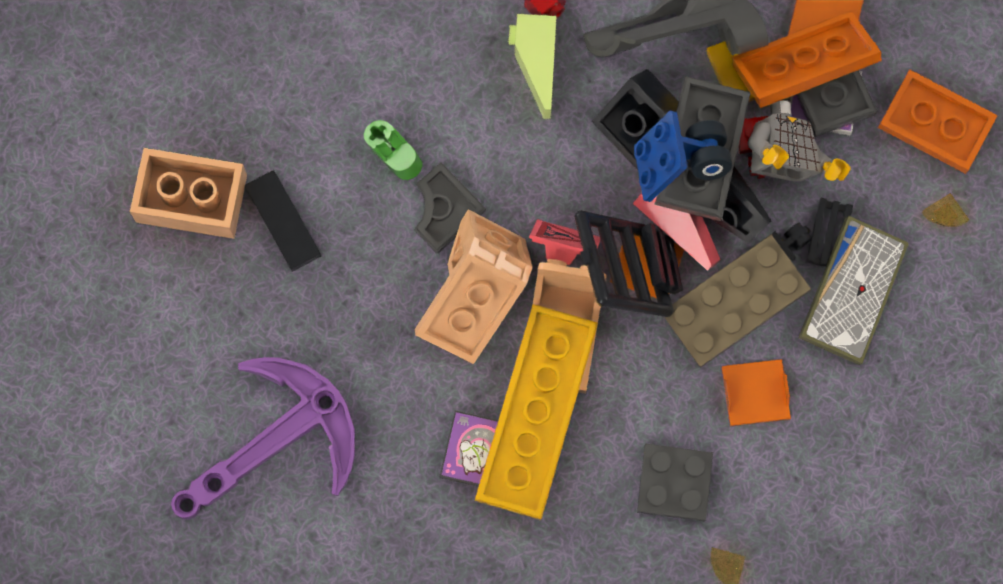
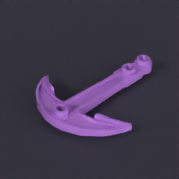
[171,357,355,519]

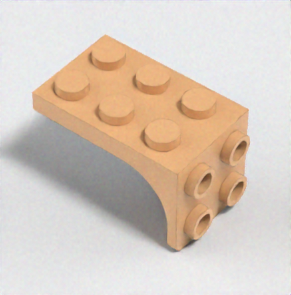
[532,259,607,394]

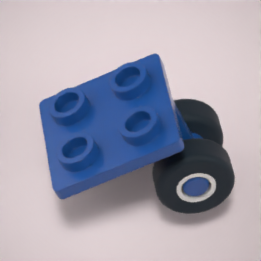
[634,111,733,202]

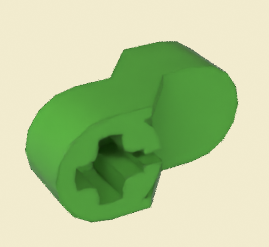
[364,120,423,180]

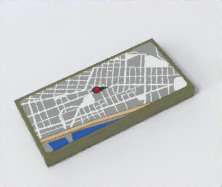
[798,216,909,365]

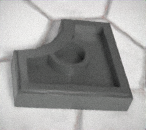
[415,162,486,254]

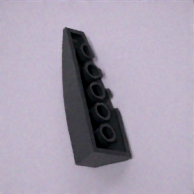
[592,69,771,244]

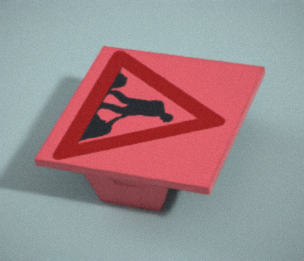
[529,219,601,265]

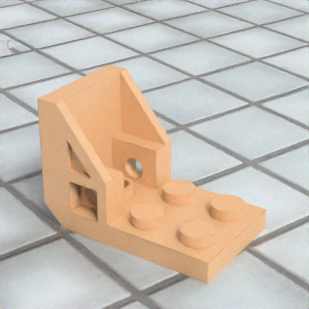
[415,209,533,364]

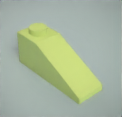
[509,14,556,119]

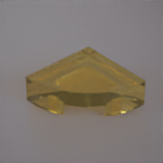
[921,193,969,227]
[710,547,745,584]

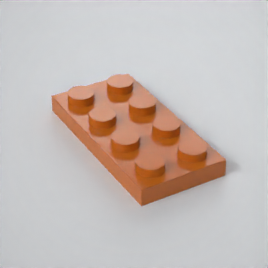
[732,11,882,108]

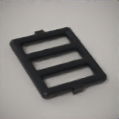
[574,210,674,317]

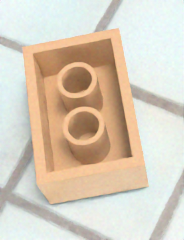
[130,148,247,239]

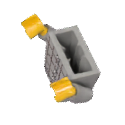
[748,100,851,182]

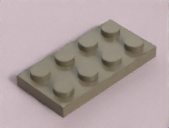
[664,234,811,368]

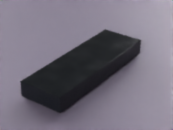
[244,170,321,272]

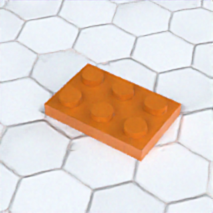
[878,69,998,174]

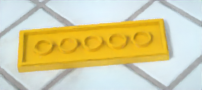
[475,304,598,520]

